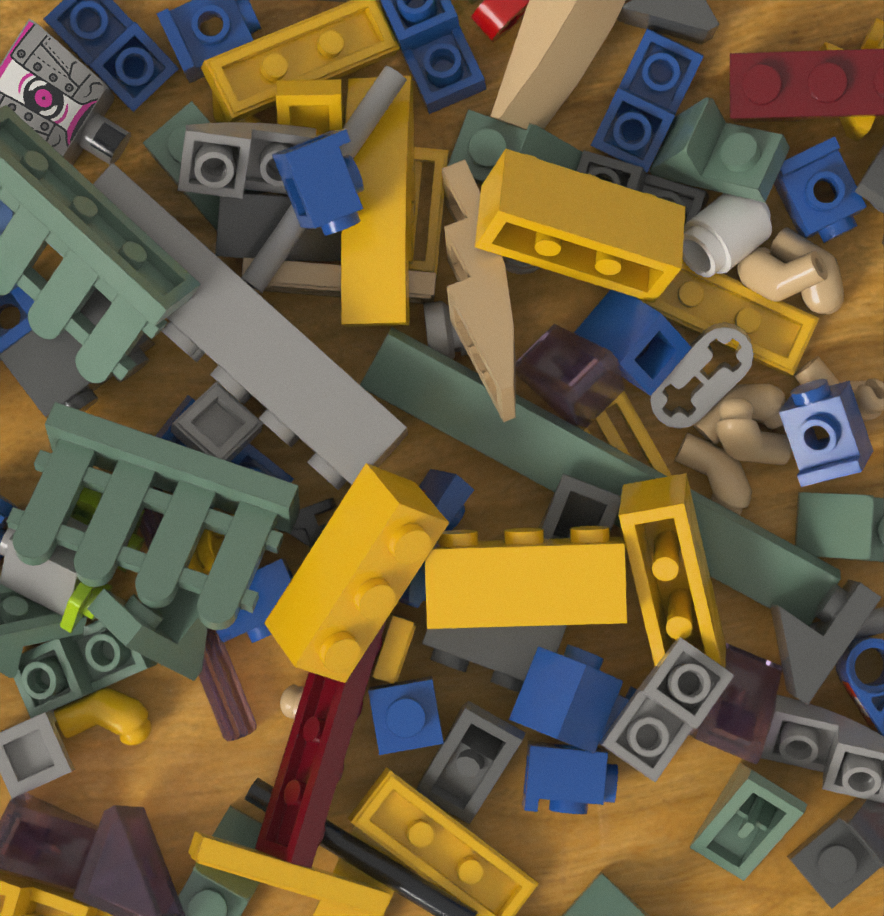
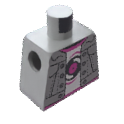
[0,19,131,166]

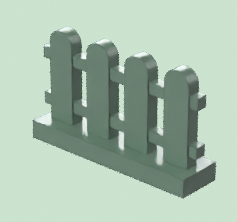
[0,105,201,383]
[6,402,300,630]

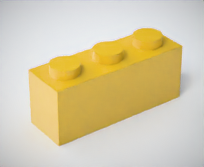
[475,149,685,303]
[264,463,449,683]
[618,473,726,668]
[425,526,627,629]

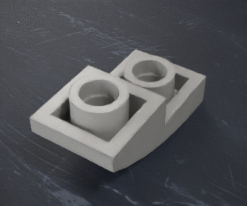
[178,122,316,199]
[599,637,734,782]
[761,695,884,803]

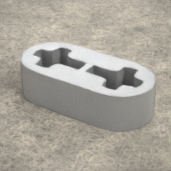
[650,322,754,429]

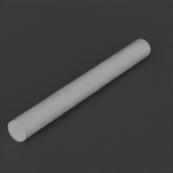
[241,66,407,293]

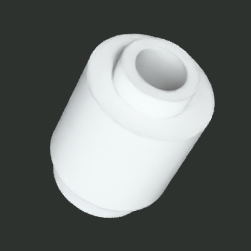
[682,193,772,277]

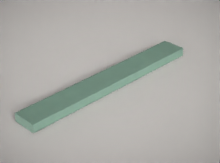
[360,327,841,626]

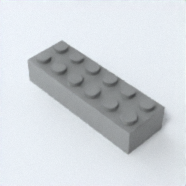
[93,162,408,490]

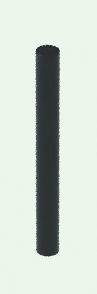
[245,778,478,916]

